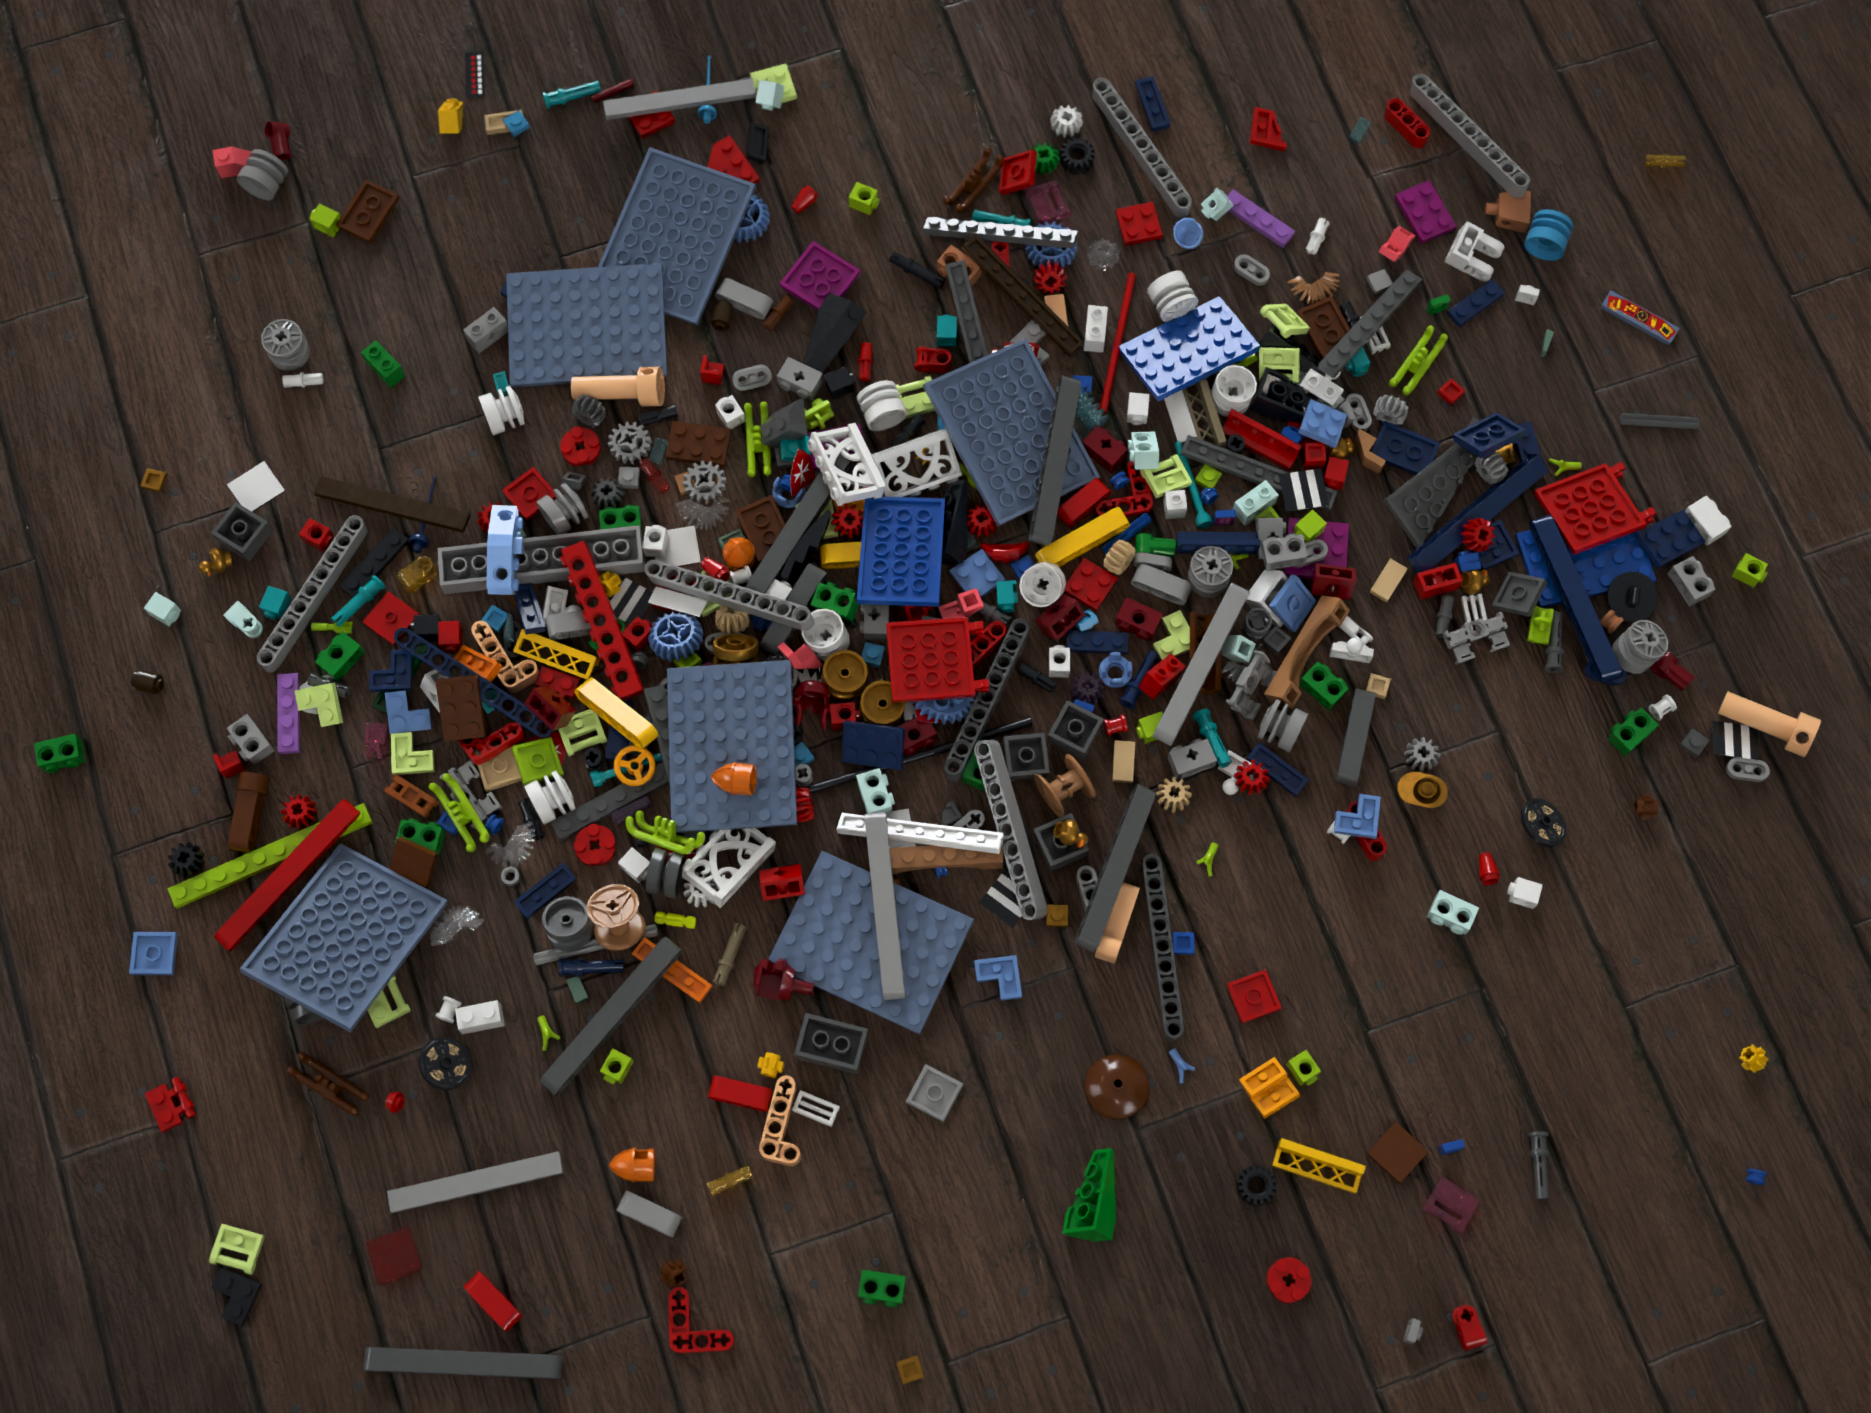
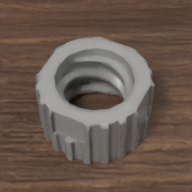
[501,866,521,887]

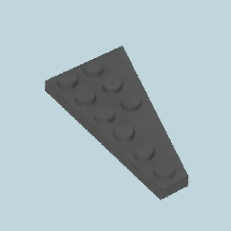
[1383,443,1477,549]

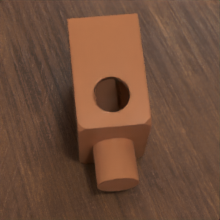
[1485,191,1531,233]

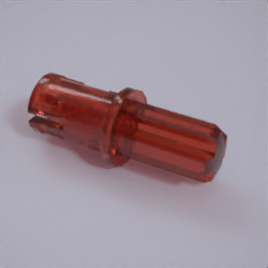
[639,458,669,494]

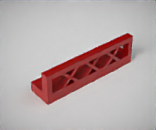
[1222,409,1302,471]

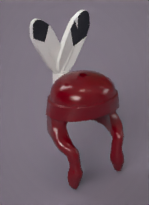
[793,666,830,731]

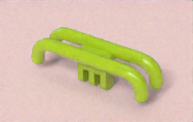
[1389,325,1448,396]
[744,402,772,478]
[429,773,490,852]
[625,810,705,855]

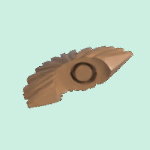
[1287,272,1339,305]

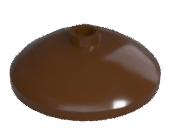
[1085,1054,1149,1119]

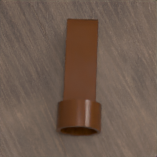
[228,772,270,853]

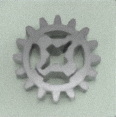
[608,421,652,464]
[683,461,727,504]

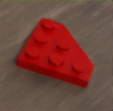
[707,135,760,184]

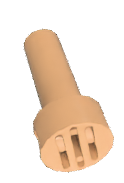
[571,367,665,406]
[1718,691,1821,758]

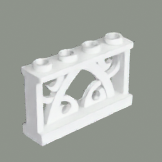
[808,423,886,506]
[871,429,962,497]
[682,828,776,908]

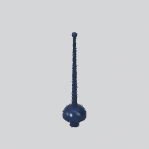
[409,477,437,553]

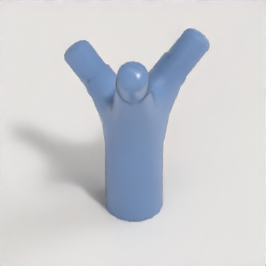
[1169,1048,1195,1083]

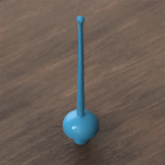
[698,56,717,124]

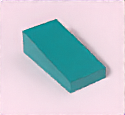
[493,371,509,396]

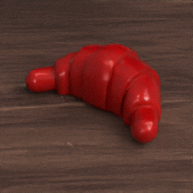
[980,542,1030,564]

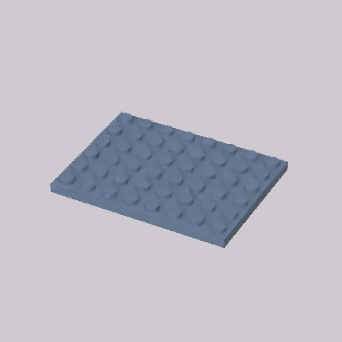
[598,147,756,326]
[506,263,668,387]
[923,338,1100,527]
[667,660,798,833]
[240,843,447,1033]
[769,851,974,1035]

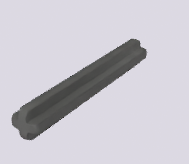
[1620,413,1699,429]

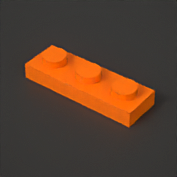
[454,645,502,682]

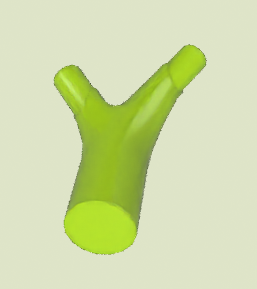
[1549,458,1582,477]
[1229,554,1249,570]
[1196,842,1219,877]
[537,1015,560,1051]

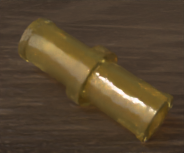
[1644,153,1686,169]
[707,1165,753,1196]

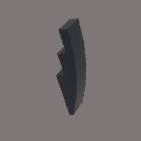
[780,510,831,583]

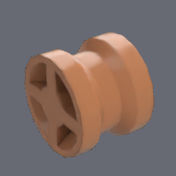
[1600,609,1624,635]

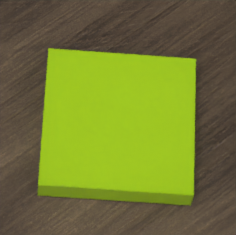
[511,737,564,786]

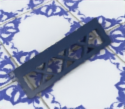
[1176,532,1261,554]

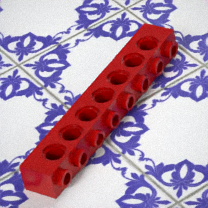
[560,540,644,702]

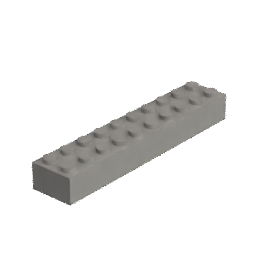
[438,525,645,594]

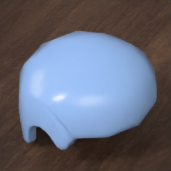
[1173,218,1203,250]

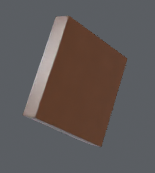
[389,836,437,889]
[1366,1122,1429,1184]

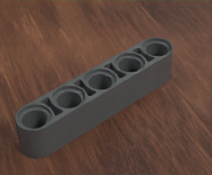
[759,563,828,656]
[1335,688,1376,787]

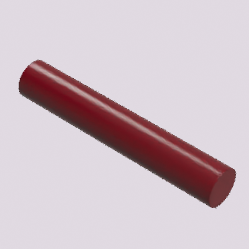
[591,79,634,103]

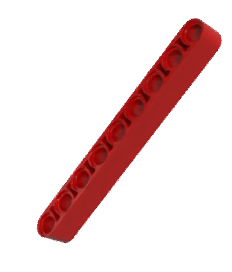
[213,799,361,952]

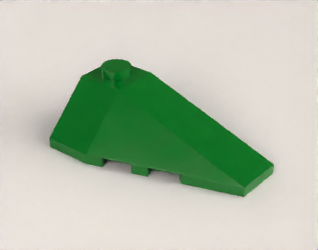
[1062,1148,1116,1242]

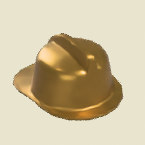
[1397,772,1448,808]

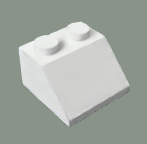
[1246,570,1288,628]

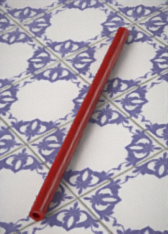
[1099,273,1136,414]

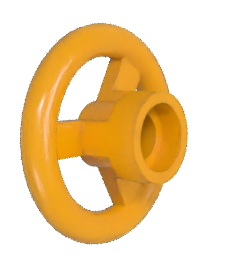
[614,745,656,786]

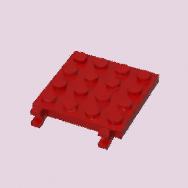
[1534,462,1656,555]
[886,617,989,703]

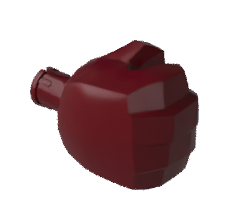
[753,958,814,1001]

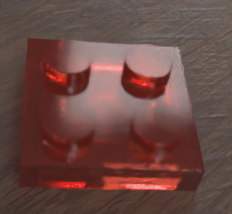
[366,1227,422,1285]

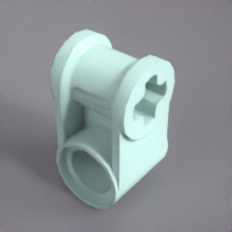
[223,601,263,638]

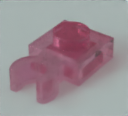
[364,723,388,760]

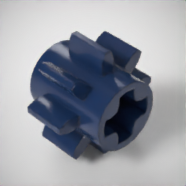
[749,606,773,631]

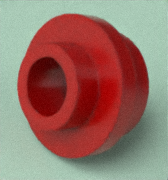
[385,1091,405,1113]

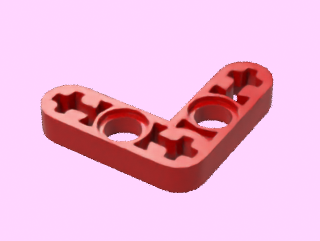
[1095,461,1153,517]
[457,722,524,765]
[669,1287,735,1353]

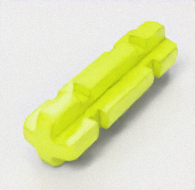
[654,911,696,929]

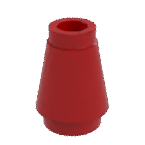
[791,185,818,214]
[700,557,730,581]
[1479,852,1500,885]

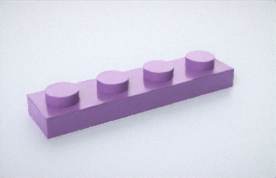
[1227,190,1295,248]
[277,673,300,755]

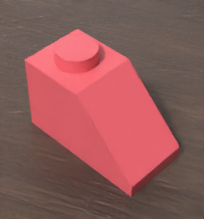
[213,147,251,179]

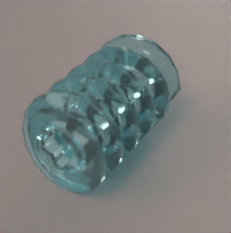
[1076,387,1110,430]

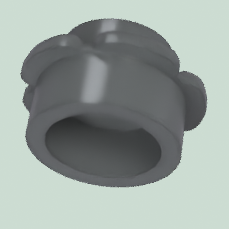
[631,651,649,670]

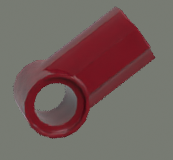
[264,121,291,161]
[1650,651,1695,691]

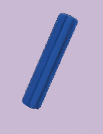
[1102,513,1151,555]

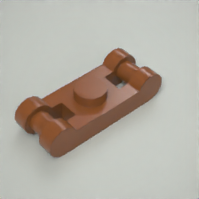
[383,774,439,819]

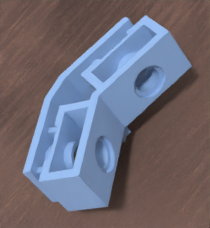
[486,505,524,595]

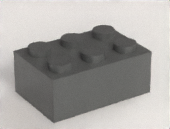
[794,1013,869,1075]

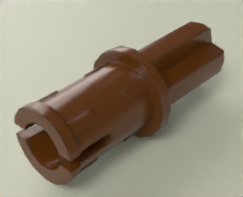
[763,295,794,331]

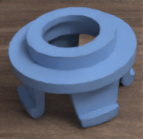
[773,475,806,509]
[1099,652,1133,688]

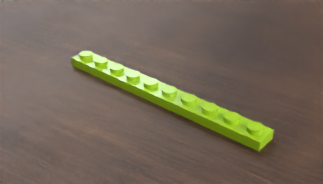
[167,803,373,909]

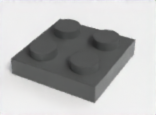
[1492,572,1547,617]

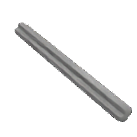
[533,924,658,965]

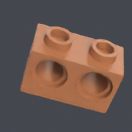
[937,245,982,287]

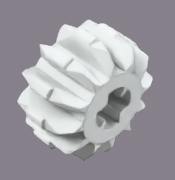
[1050,104,1083,138]
[683,872,718,908]

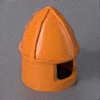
[723,537,755,572]
[711,762,757,796]
[609,1147,655,1183]

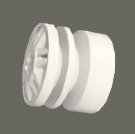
[1147,271,1198,322]
[1211,365,1257,417]
[857,380,907,431]
[479,386,525,435]
[1019,562,1066,607]
[802,609,850,661]
[524,770,576,825]

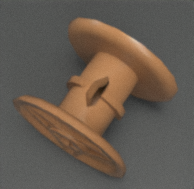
[1034,754,1096,818]
[586,884,646,951]

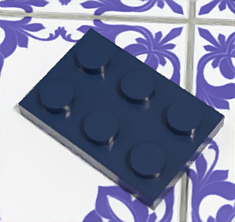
[1453,412,1525,458]
[1372,421,1440,475]
[1635,509,1706,569]
[841,720,905,770]

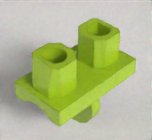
[804,398,834,431]
[1527,606,1554,645]

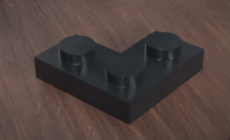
[211,1268,262,1327]

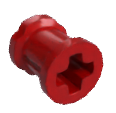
[1103,714,1128,737]

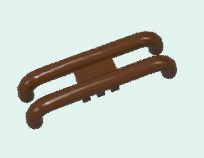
[943,147,1004,214]
[287,1052,369,1116]

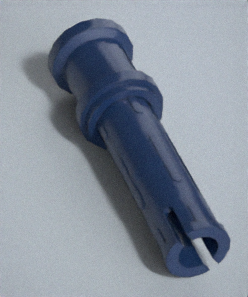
[1119,650,1160,710]
[558,957,624,977]

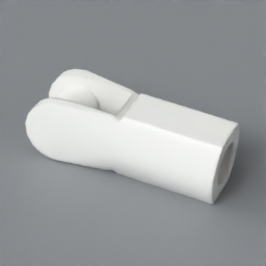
[1338,616,1373,645]

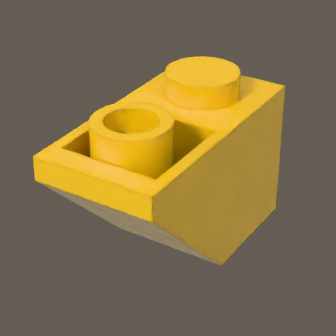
[438,99,463,133]

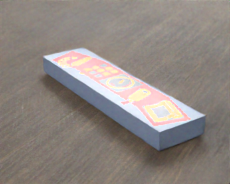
[1600,291,1680,346]

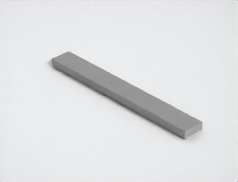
[603,78,756,120]
[387,1151,564,1213]

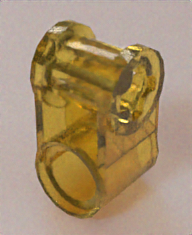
[396,556,437,594]

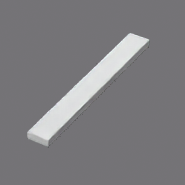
[837,813,1004,854]

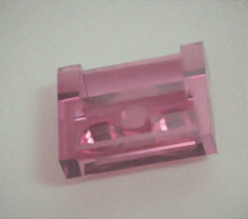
[1026,180,1071,225]
[1422,1176,1480,1234]

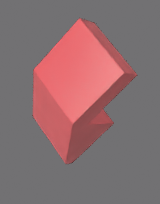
[1379,226,1416,262]
[938,588,984,619]
[778,642,823,669]

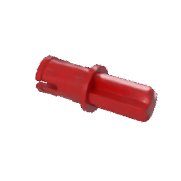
[858,342,873,382]

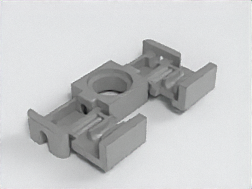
[1443,612,1510,665]
[1226,650,1277,720]
[440,760,503,829]

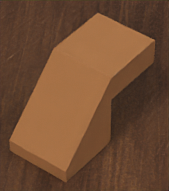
[1355,429,1386,475]

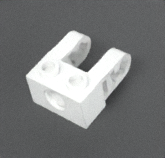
[1444,221,1504,281]

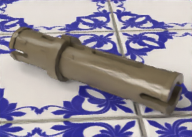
[712,923,747,987]

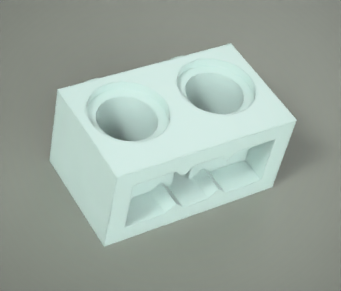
[1128,431,1159,470]
[1233,480,1278,526]
[856,768,895,814]
[1427,890,1479,935]

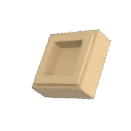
[1366,673,1391,700]

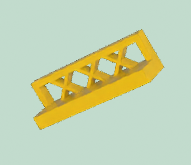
[513,629,601,680]
[1272,1138,1366,1194]

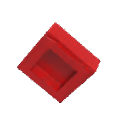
[1437,378,1466,406]

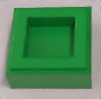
[1426,294,1450,315]

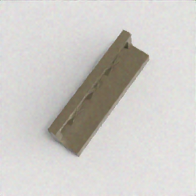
[1182,378,1226,448]

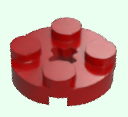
[560,426,601,467]
[573,824,616,867]
[1266,1257,1311,1303]

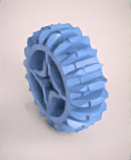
[734,194,770,243]
[1025,221,1077,269]
[648,611,703,662]

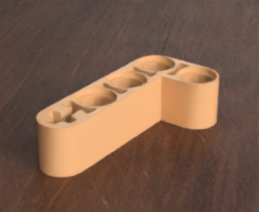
[471,621,540,693]
[1095,882,1140,964]
[759,1075,801,1166]

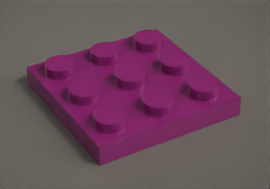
[779,241,861,311]
[1284,518,1349,579]

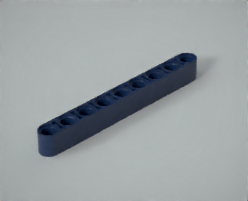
[1407,453,1548,573]
[1529,515,1621,683]
[394,628,553,739]

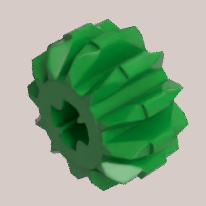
[1030,142,1060,176]

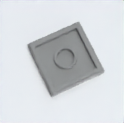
[905,1064,964,1123]

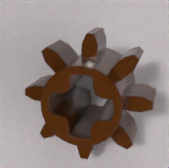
[1634,794,1659,820]
[659,1259,688,1288]

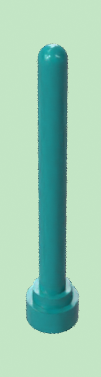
[1174,441,1213,529]
[589,753,662,788]

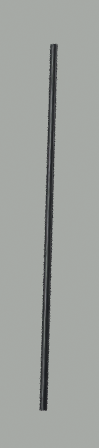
[635,717,1033,848]

